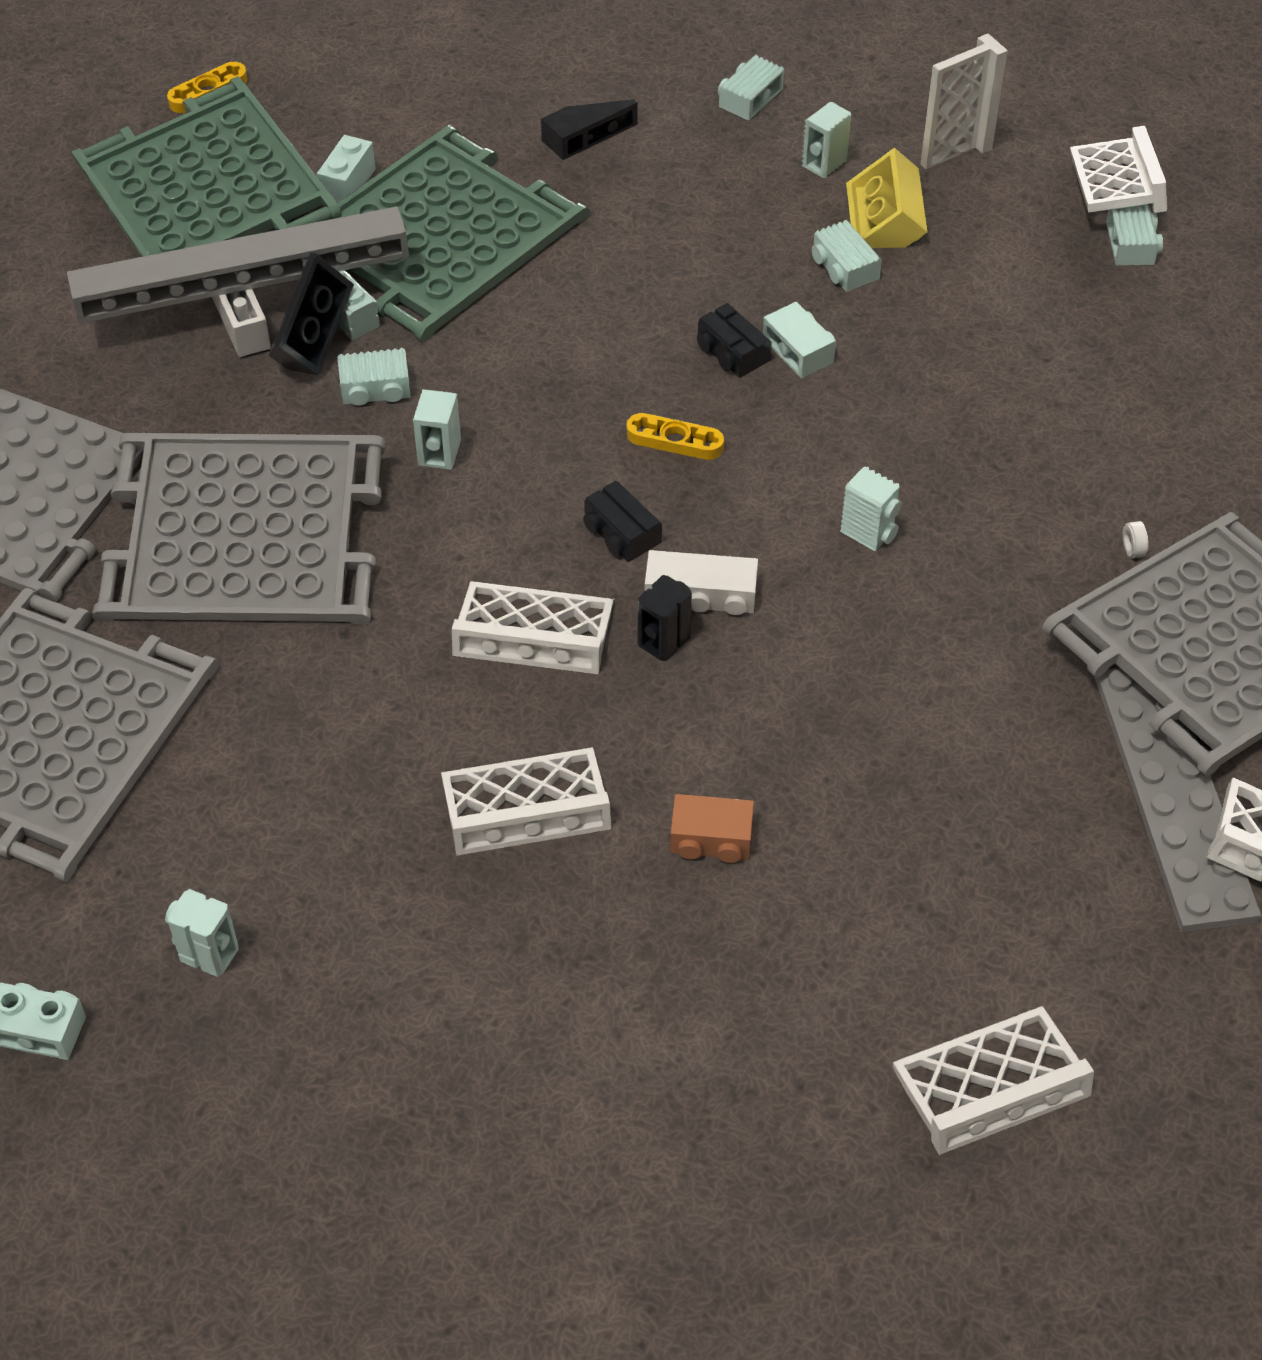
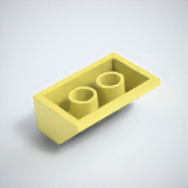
[846,148,927,248]

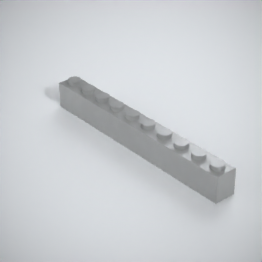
[67,206,409,324]

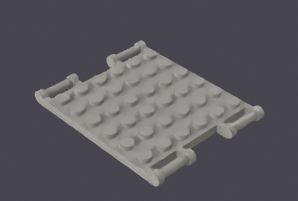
[0,389,144,602]
[92,433,386,624]
[1042,512,1262,776]
[0,588,219,883]

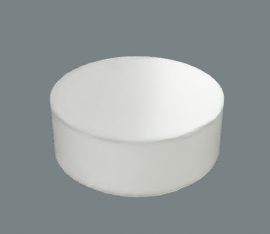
[1123,521,1148,558]

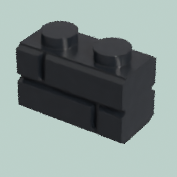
[697,303,772,378]
[583,480,662,562]
[637,575,692,661]

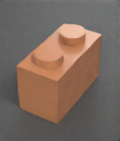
[670,794,754,863]

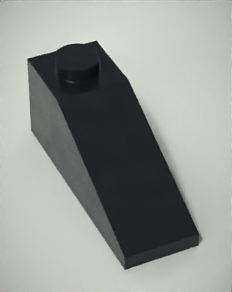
[541,99,638,160]

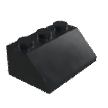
[269,253,354,375]

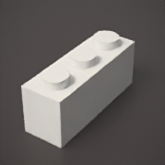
[212,289,271,357]
[645,550,758,615]

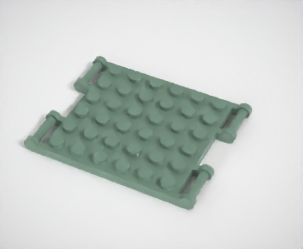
[71,76,342,257]
[328,125,590,343]

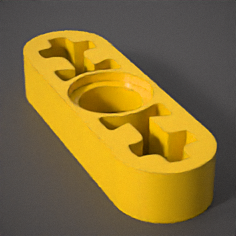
[167,62,248,113]
[627,413,724,460]

